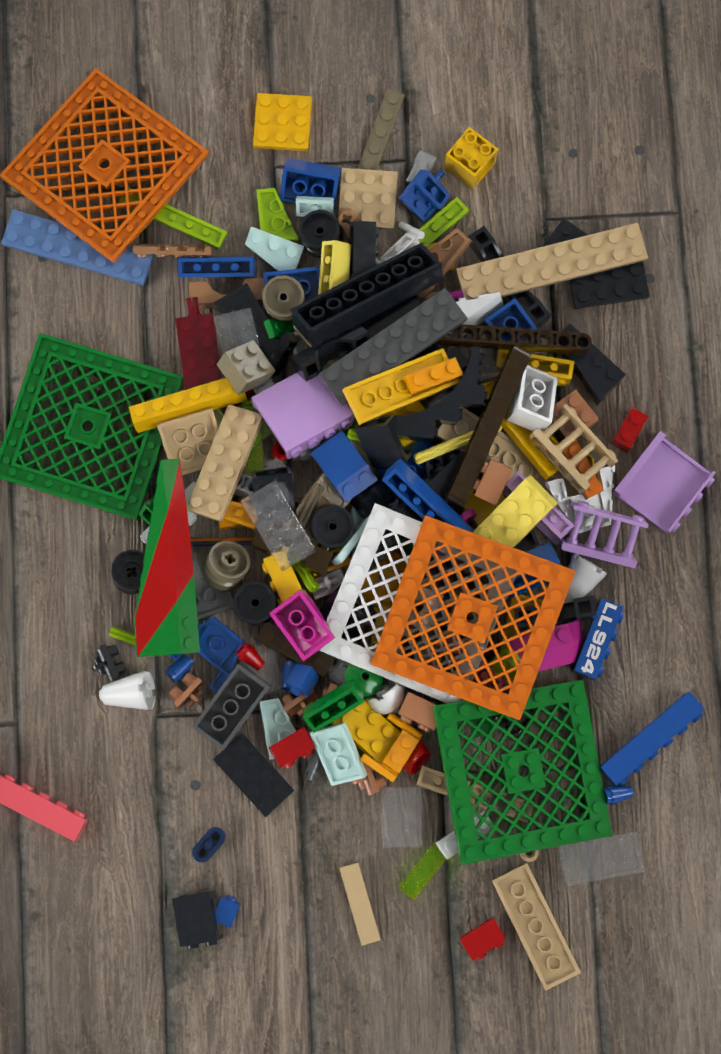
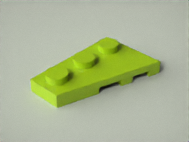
[256,188,299,242]

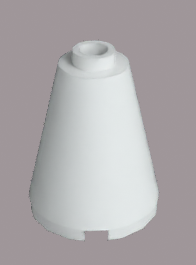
[564,553,607,603]
[99,671,155,710]

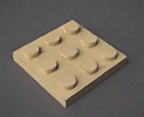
[338,168,398,229]
[157,407,219,475]

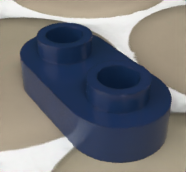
[192,827,226,862]

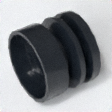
[111,550,144,594]

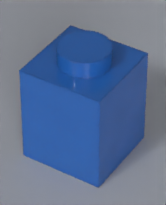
[286,663,319,697]
[215,895,240,928]

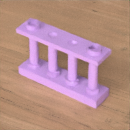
[502,471,574,546]
[559,500,649,568]

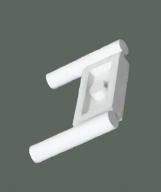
[376,221,425,265]

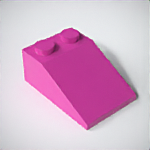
[269,590,335,661]

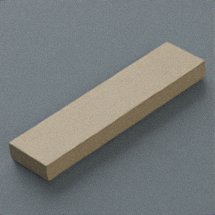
[339,862,381,946]

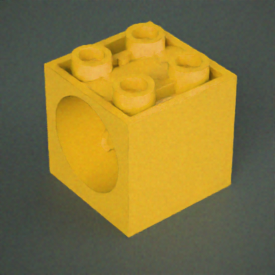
[444,127,499,190]

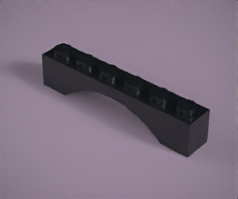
[468,226,551,329]

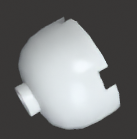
[365,680,405,715]

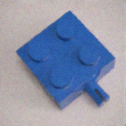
[399,169,451,223]

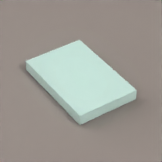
[309,722,368,786]

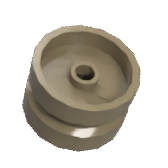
[262,275,305,321]
[202,541,250,591]

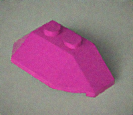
[509,621,585,672]

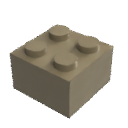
[216,340,275,395]

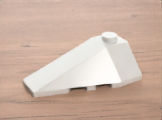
[438,292,504,347]

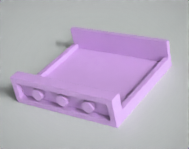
[252,369,354,459]
[612,431,716,535]

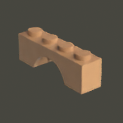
[189,277,265,311]

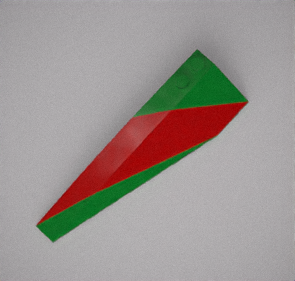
[134,459,200,657]

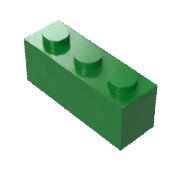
[303,678,364,733]

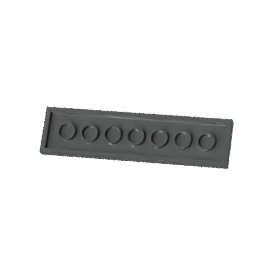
[319,288,468,406]

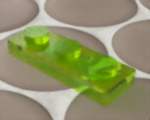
[398,841,446,900]

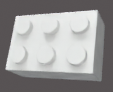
[507,365,558,432]

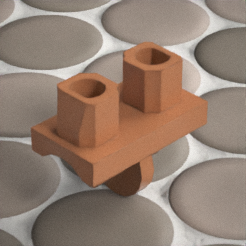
[169,673,204,708]
[282,689,319,718]
[351,762,386,796]

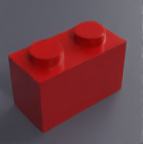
[611,407,649,453]
[268,727,316,769]
[459,917,506,961]

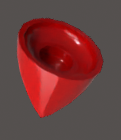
[402,740,431,774]

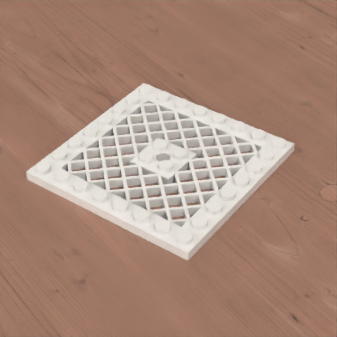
[319,503,518,703]

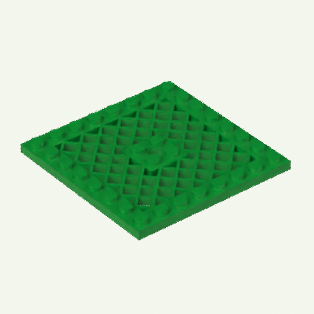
[0,333,184,521]
[432,680,612,865]

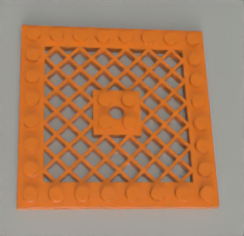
[0,68,210,264]
[370,515,575,720]

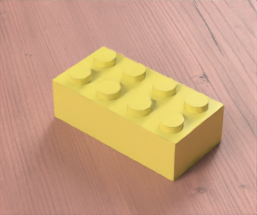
[472,475,558,548]

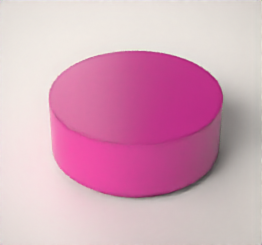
[459,508,477,523]

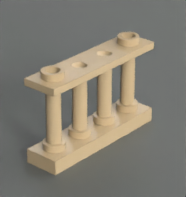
[529,404,618,494]

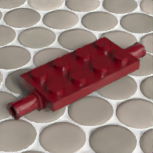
[175,297,222,390]

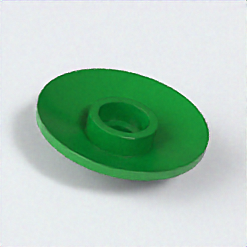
[344,663,383,697]

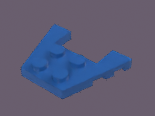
[169,616,244,693]

